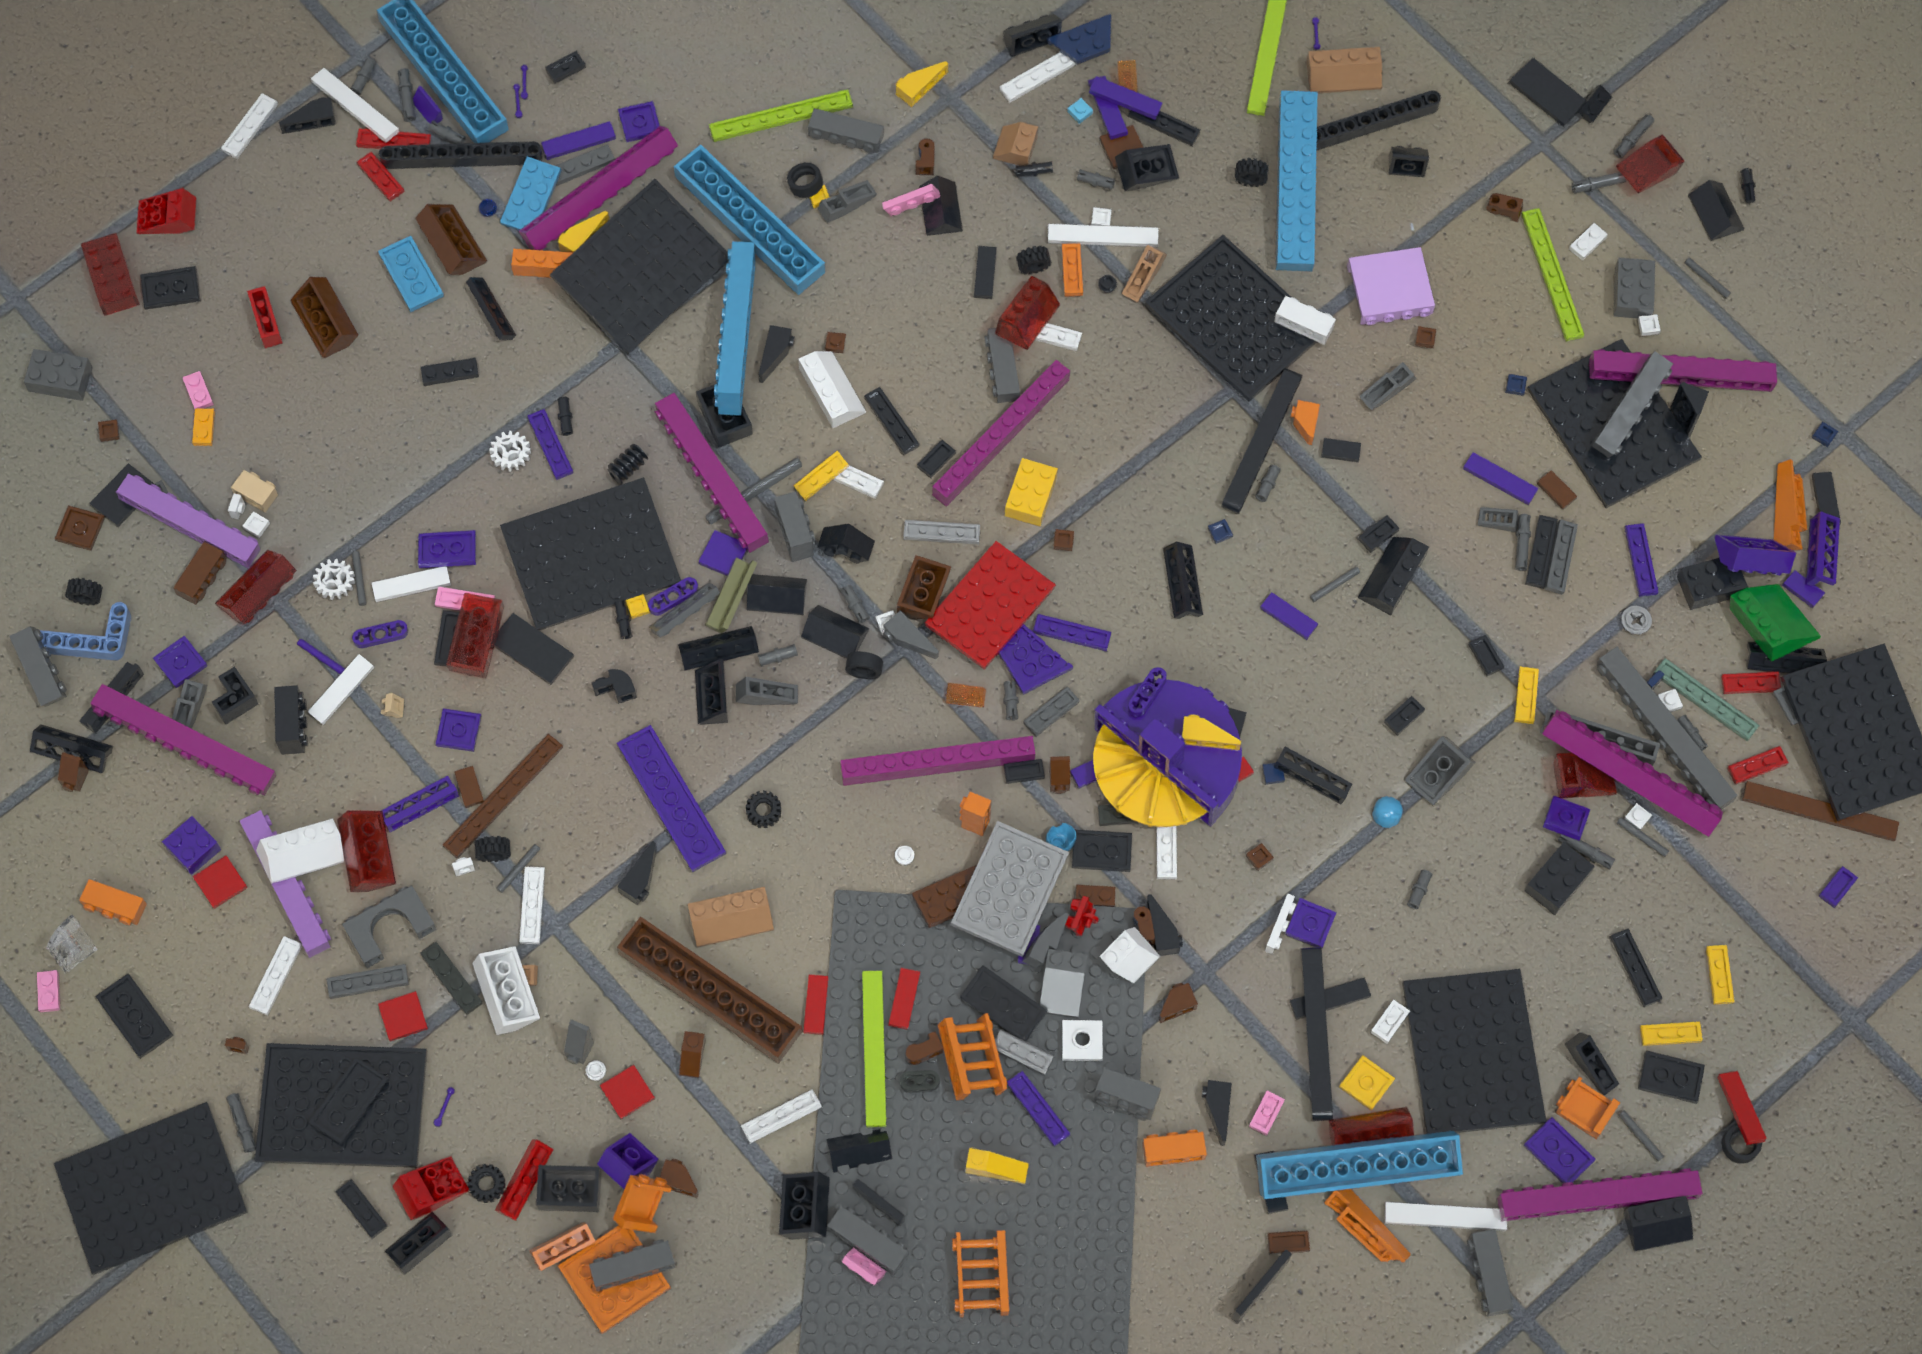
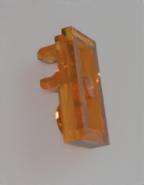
[1117,60,1138,93]
[946,683,986,708]

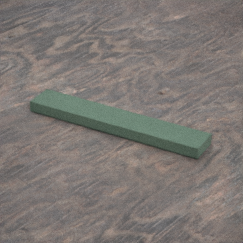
[1653,658,1760,742]

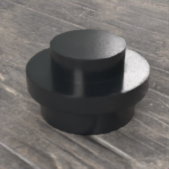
[1098,275,1117,293]

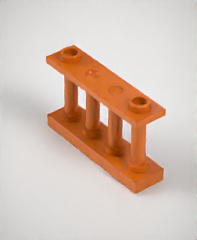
[938,1013,1007,1100]
[952,1230,1009,1318]

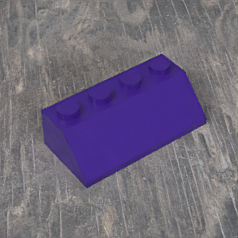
[1715,534,1796,575]

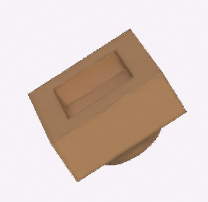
[522,965,538,986]

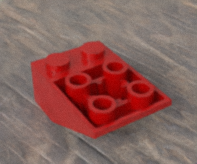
[136,188,196,234]
[392,1156,469,1221]

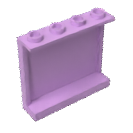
[1347,247,1435,325]

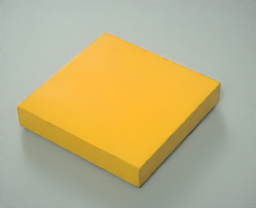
[1339,1055,1395,1111]

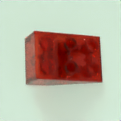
[1616,134,1685,193]
[1553,753,1617,798]

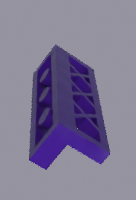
[1806,511,1840,586]
[379,776,459,833]

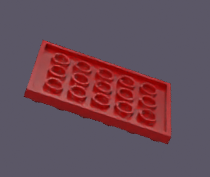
[925,541,1056,670]

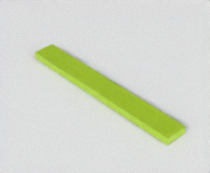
[1247,0,1287,116]
[709,89,853,142]
[1521,208,1584,342]
[862,971,886,1128]

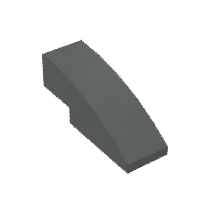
[818,180,877,223]
[1359,362,1417,411]
[172,679,207,729]
[1022,913,1069,968]

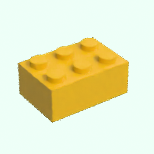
[1005,458,1058,527]

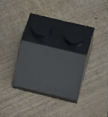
[1388,146,1429,177]

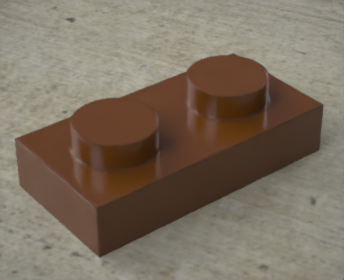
[1076,885,1116,907]

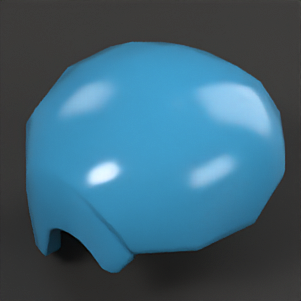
[1372,796,1403,828]
[1046,823,1076,852]

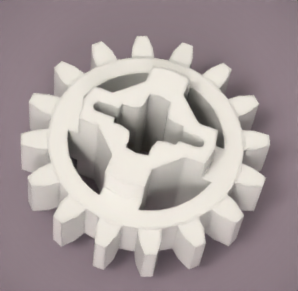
[489,431,531,472]
[313,559,355,600]

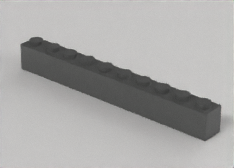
[1596,646,1737,810]

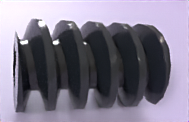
[608,444,648,485]

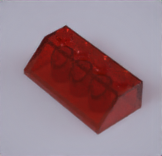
[995,275,1060,350]
[215,550,297,625]
[337,810,396,892]
[1329,1107,1414,1145]

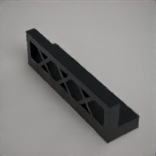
[1163,541,1203,619]
[678,626,759,671]
[1747,642,1827,673]
[79,662,144,734]
[30,724,113,773]
[1274,746,1352,804]

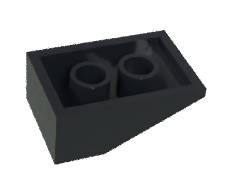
[1115,144,1179,191]

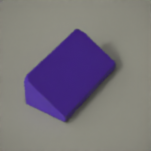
[413,86,443,124]

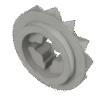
[1621,606,1652,635]

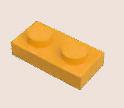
[192,409,215,446]

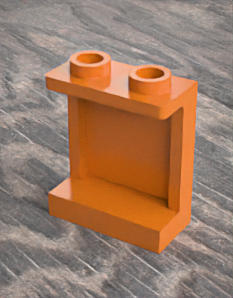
[1556,1076,1621,1140]
[613,1174,672,1233]

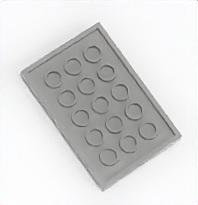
[950,821,1069,957]

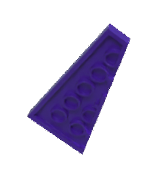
[999,625,1073,695]

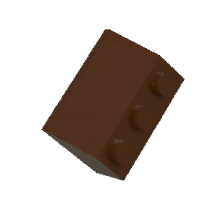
[897,555,952,619]

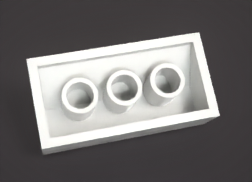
[799,351,866,428]
[256,819,344,884]
[472,946,540,1035]

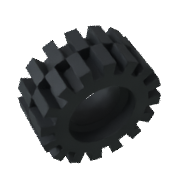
[1235,158,1269,187]
[1016,246,1051,275]
[65,578,103,605]
[746,790,781,829]
[475,836,511,862]
[467,1164,506,1203]

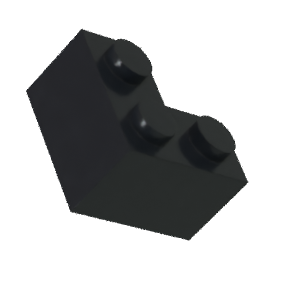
[817,523,875,564]
[212,666,258,725]

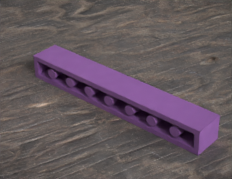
[116,474,260,568]
[240,810,331,958]

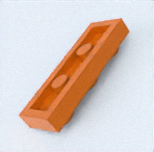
[1062,243,1083,296]

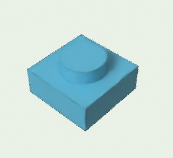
[1067,98,1093,124]

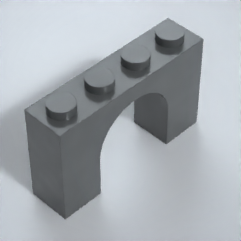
[342,885,437,969]

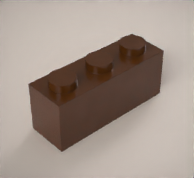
[173,542,227,605]

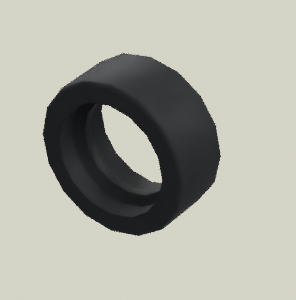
[787,162,823,198]
[845,651,883,679]
[1722,1124,1762,1164]

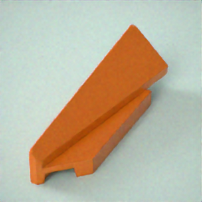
[1774,459,1807,550]
[1324,1189,1411,1262]

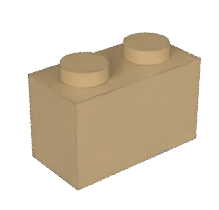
[231,470,278,513]

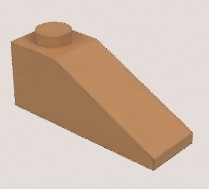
[1122,245,1167,302]

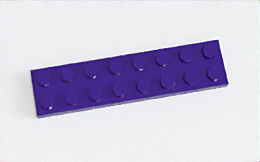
[617,725,726,872]

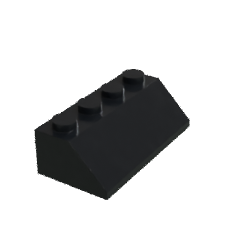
[1358,537,1429,616]

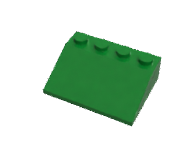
[1730,584,1821,662]

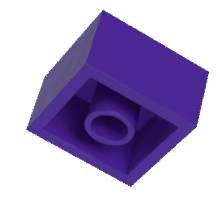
[162,816,221,876]
[597,1133,659,1189]

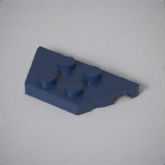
[1048,14,1111,64]

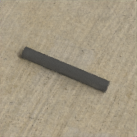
[1685,257,1731,298]
[352,551,366,606]
[1310,567,1360,602]
[1617,817,1669,857]
[497,844,540,893]
[1619,1110,1665,1162]

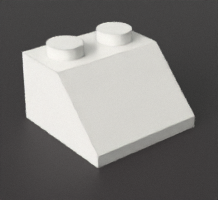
[1100,927,1160,983]

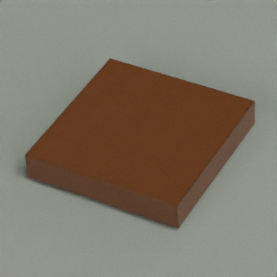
[1099,125,1143,169]
[55,505,105,551]

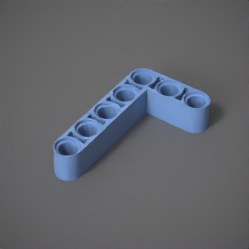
[40,602,131,660]

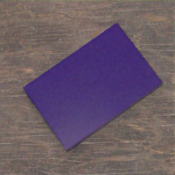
[418,530,476,568]
[1524,1117,1596,1183]

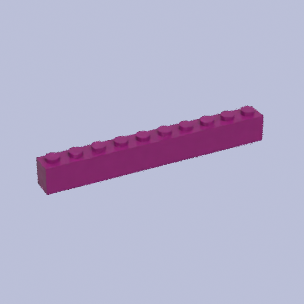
[519,126,678,250]
[1589,349,1777,392]
[932,360,1070,507]
[654,393,769,553]
[90,684,276,796]
[1542,709,1723,837]
[840,736,1035,786]
[1497,1168,1703,1222]

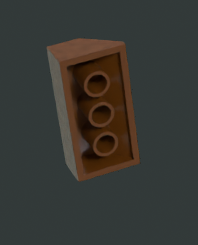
[415,204,487,275]
[290,277,358,358]

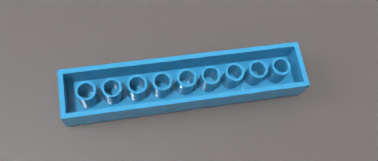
[377,0,509,143]
[1276,90,1317,272]
[674,145,825,295]
[714,241,755,415]
[1256,1131,1463,1199]

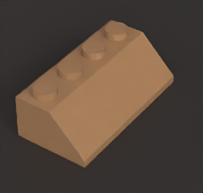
[1306,47,1382,93]
[688,887,774,948]

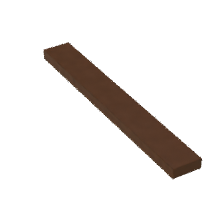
[443,733,563,859]
[1742,781,1899,842]

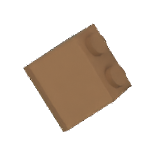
[993,122,1038,166]

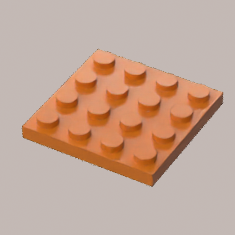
[558,1225,671,1334]

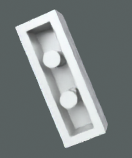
[1274,296,1336,345]

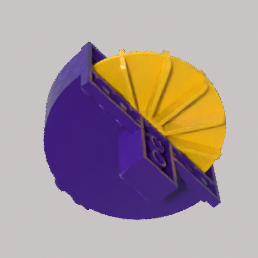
[1093,680,1242,827]

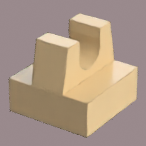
[381,693,404,718]

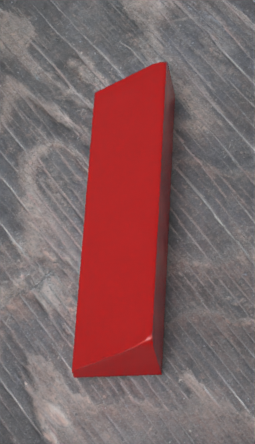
[495,1139,554,1221]

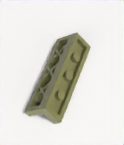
[705,558,757,633]

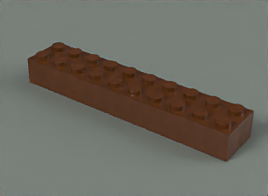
[617,916,802,1064]

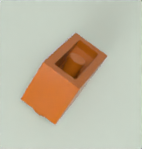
[1291,400,1320,445]

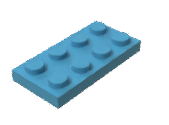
[500,157,562,230]
[378,236,444,312]

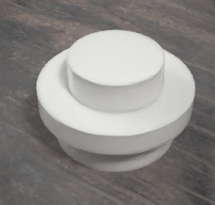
[895,846,914,865]
[586,1061,606,1081]

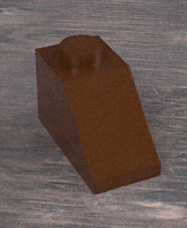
[58,752,89,792]
[1049,756,1070,794]
[1159,983,1198,1023]
[679,1031,706,1078]
[660,1159,699,1198]

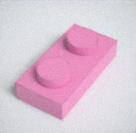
[182,371,213,409]
[37,970,60,1013]
[1249,1091,1285,1136]
[842,1248,886,1286]

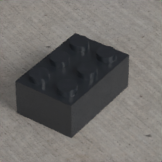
[696,384,753,448]
[1677,558,1748,610]
[274,685,308,755]
[1525,842,1595,915]
[536,1165,601,1212]
[779,1172,830,1240]

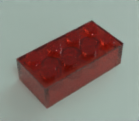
[81,233,140,316]
[446,593,504,678]

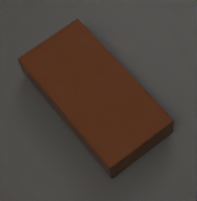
[1537,470,1577,510]
[454,766,484,808]
[1267,1230,1310,1254]

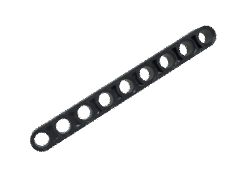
[1316,90,1441,151]
[379,141,543,169]
[1221,368,1303,514]
[1302,947,1333,1121]

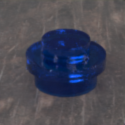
[479,199,497,217]

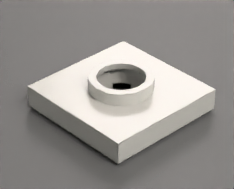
[1062,1020,1103,1061]

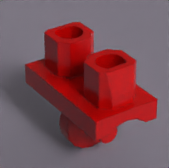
[1065,896,1099,937]

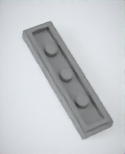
[904,520,980,544]

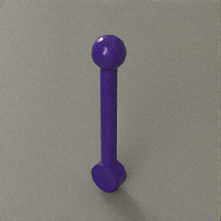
[1312,17,1321,50]
[521,65,528,100]
[513,84,523,118]
[434,1087,455,1127]

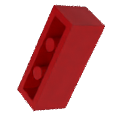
[247,286,283,348]

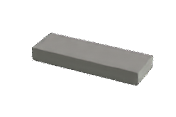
[995,1030,1054,1074]

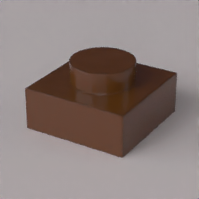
[1415,326,1436,349]
[825,332,846,353]
[98,419,120,442]
[1053,529,1074,551]
[1246,843,1274,871]
[225,1037,249,1055]

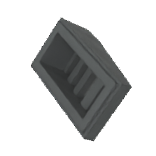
[1478,507,1519,532]

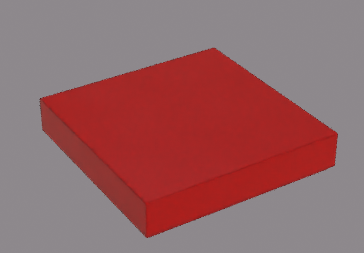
[193,855,248,909]
[378,991,428,1042]
[600,1065,655,1120]

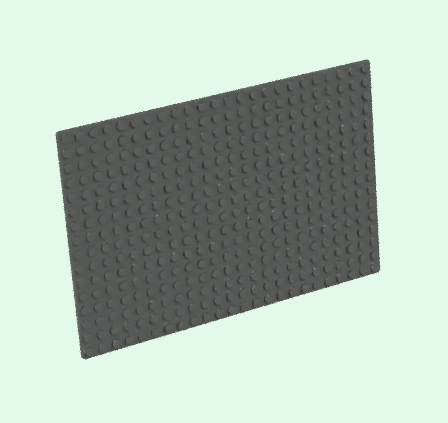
[799,890,1145,1354]

